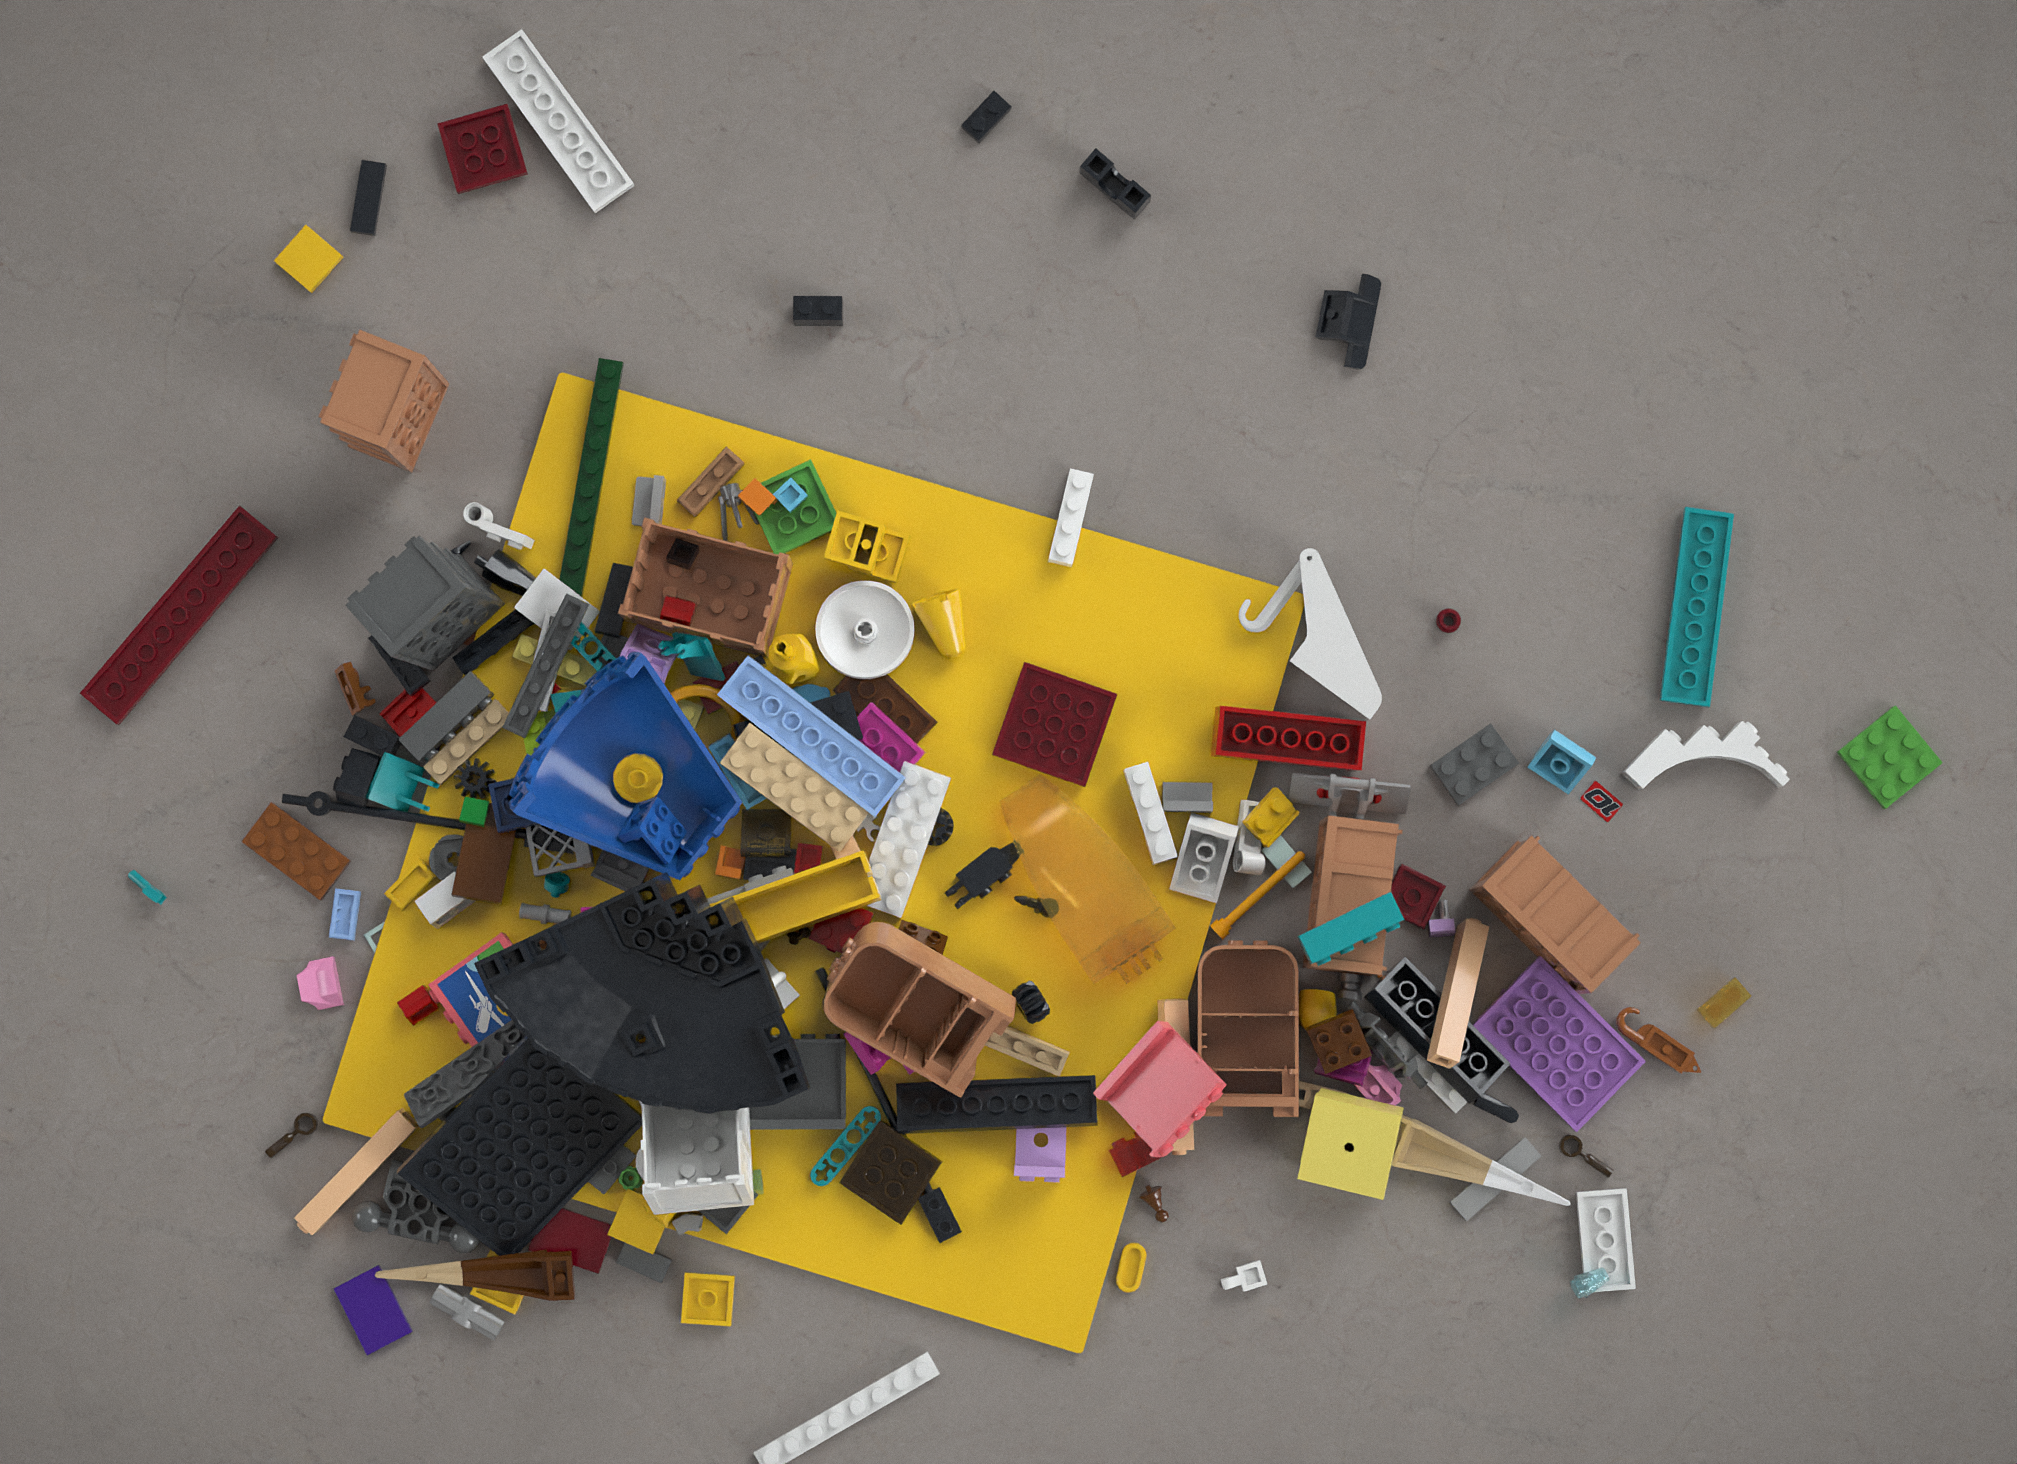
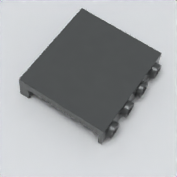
[749,1034,846,1130]

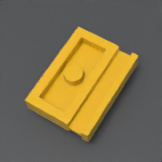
[1242,787,1300,848]

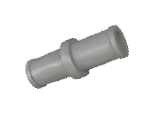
[519,903,572,924]

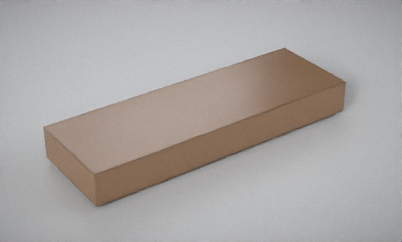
[677,446,745,518]

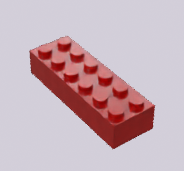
[1211,705,1366,772]

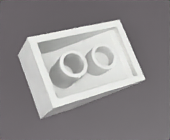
[1169,813,1239,903]

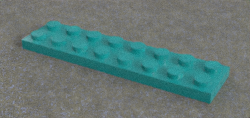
[1660,507,1734,708]

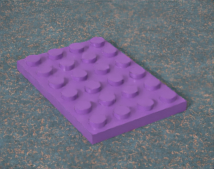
[1472,956,1646,1132]

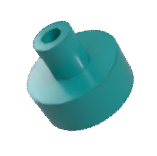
[544,872,570,898]

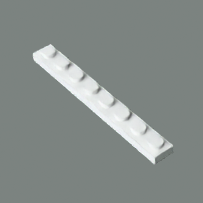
[754,1351,940,1464]

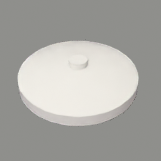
[815,581,914,679]

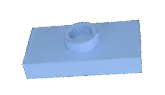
[329,888,361,941]

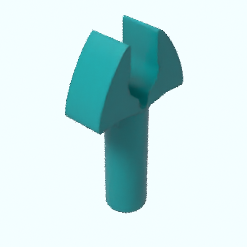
[128,870,167,905]

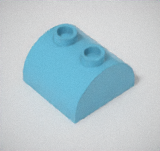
[1528,729,1596,795]

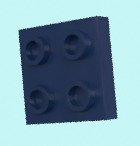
[488,778,538,833]

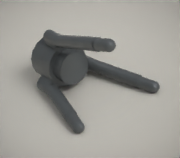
[718,483,759,541]

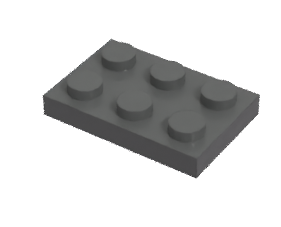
[1430,723,1519,806]

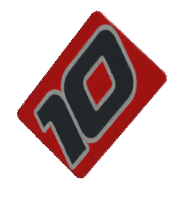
[1580,781,1623,822]

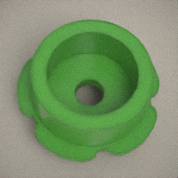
[618,1166,643,1190]

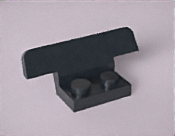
[1315,274,1381,369]

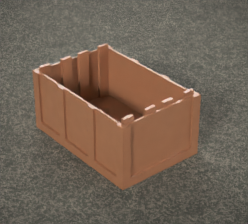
[318,329,449,473]
[618,517,793,658]
[1302,815,1403,976]
[1469,836,1641,994]

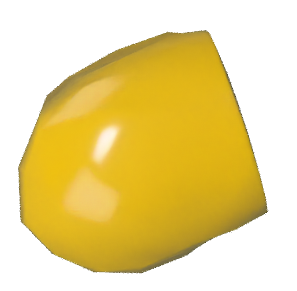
[1298,989,1337,1031]

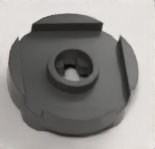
[429,834,464,880]

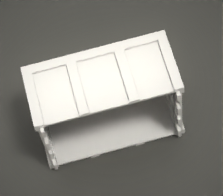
[639,1101,754,1215]

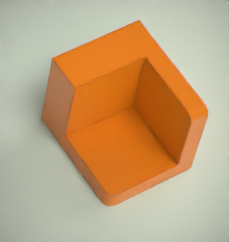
[738,478,777,515]
[715,845,747,880]

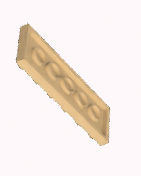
[719,723,869,852]

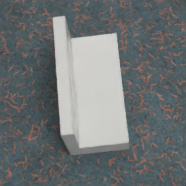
[415,871,476,929]

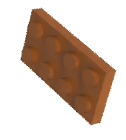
[241,802,351,900]

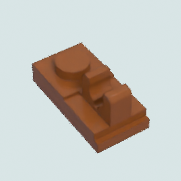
[335,661,376,716]

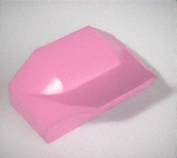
[297,956,344,1010]
[1353,1064,1402,1106]

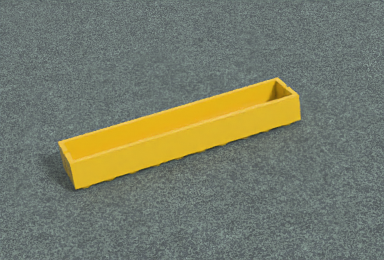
[710,850,882,944]

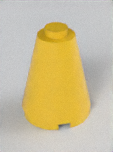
[912,589,965,659]

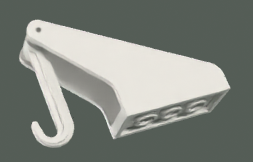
[1239,548,1382,719]

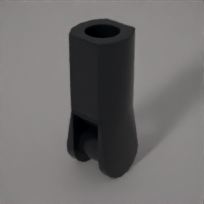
[1473,1093,1519,1123]

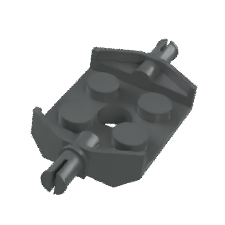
[1346,1000,1428,1089]

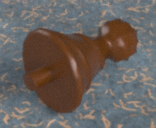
[1139,1185,1169,1223]

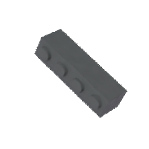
[398,671,494,763]

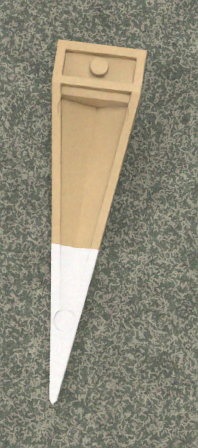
[1392,1115,1571,1206]

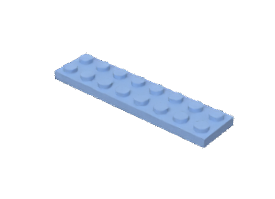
[717,655,906,817]

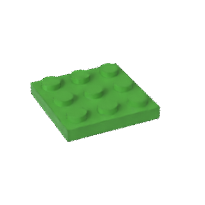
[755,459,836,555]
[1837,705,1943,809]

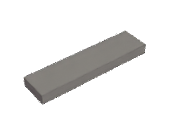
[1449,1137,1541,1221]

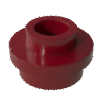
[1436,608,1461,633]

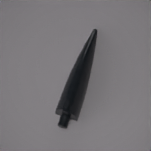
[474,549,536,596]

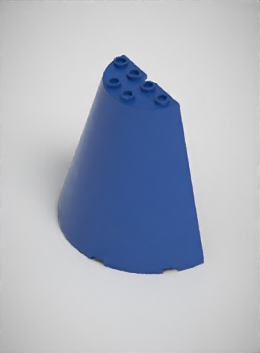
[509,652,742,880]

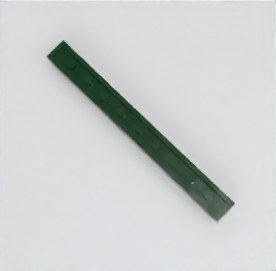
[560,358,624,598]

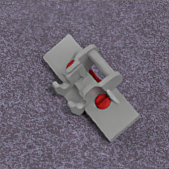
[1288,773,1411,820]

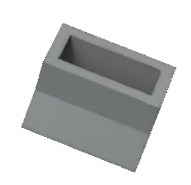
[672,1212,704,1235]

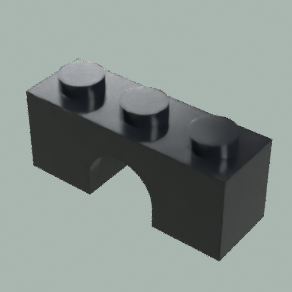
[1079,148,1151,220]

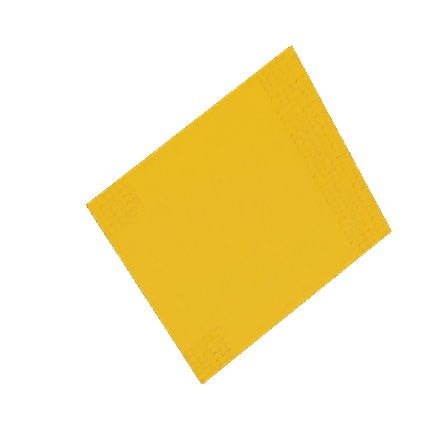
[323,373,1304,1353]

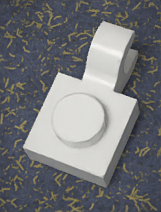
[1220,1260,1267,1292]

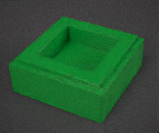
[459,797,490,827]

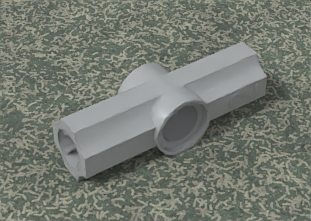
[429,1284,506,1341]

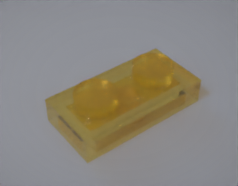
[1696,977,1751,1028]

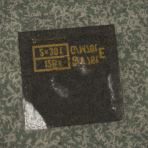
[740,809,792,857]

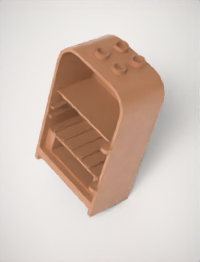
[824,922,1016,1097]
[1198,940,1299,1117]

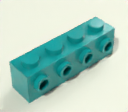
[1297,892,1404,966]

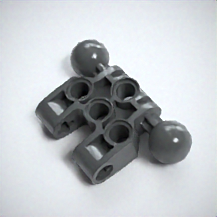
[352,1159,480,1253]

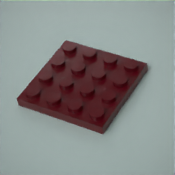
[992,662,1117,787]

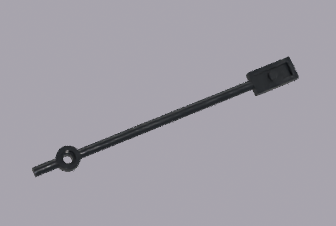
[282,791,574,854]
[815,967,962,1243]

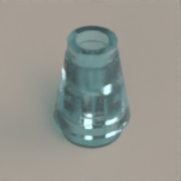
[1570,1267,1609,1299]

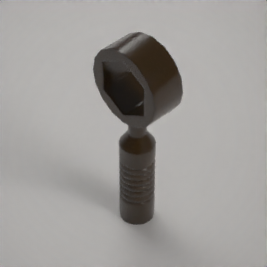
[265,1113,318,1158]
[1559,1135,1614,1178]

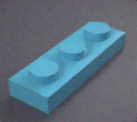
[708,733,766,810]

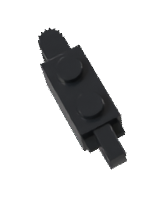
[945,841,1024,909]

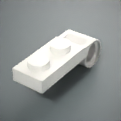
[463,502,535,550]
[1233,800,1265,876]

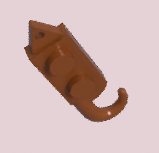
[1616,1007,1701,1074]

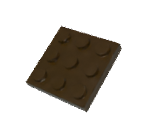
[839,1120,943,1225]

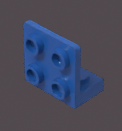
[618,796,687,864]

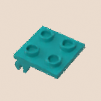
[658,632,725,681]
[366,752,440,812]

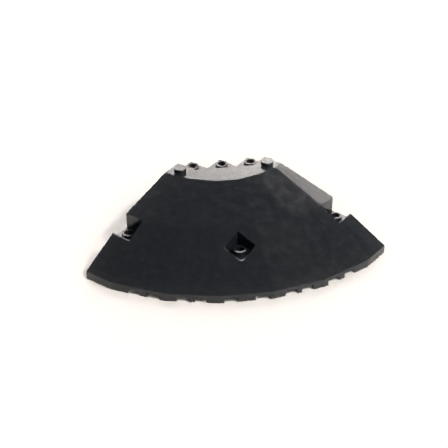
[474,872,810,1114]

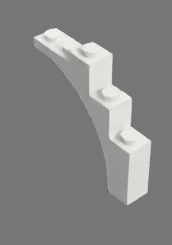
[1621,721,1790,790]

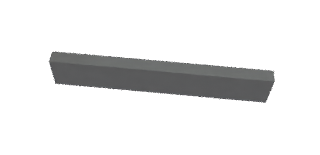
[502,594,590,738]

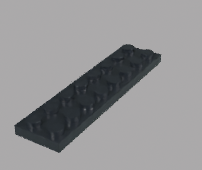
[896,1075,1098,1134]

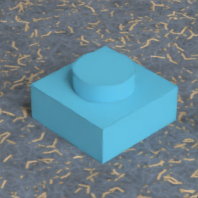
[773,478,808,513]

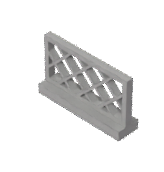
[525,824,595,877]

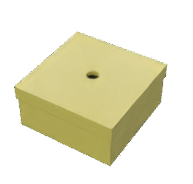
[1297,1088,1404,1200]

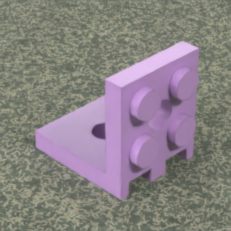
[620,624,678,683]
[1014,1127,1066,1182]

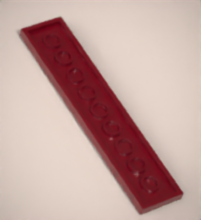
[80,505,279,725]

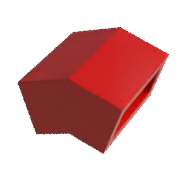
[660,595,697,627]
[397,985,439,1026]

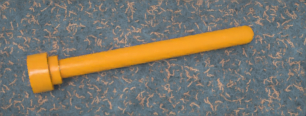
[1210,851,1305,940]

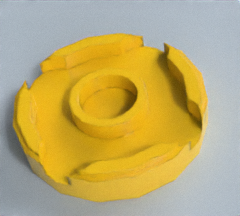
[613,753,663,803]

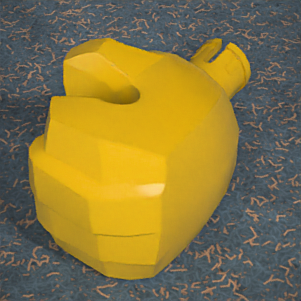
[769,633,819,684]

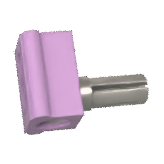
[1428,900,1455,938]

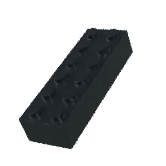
[1364,957,1511,1104]

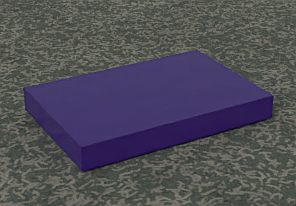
[333,1265,413,1355]

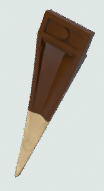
[375,1250,576,1301]

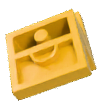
[823,510,910,583]

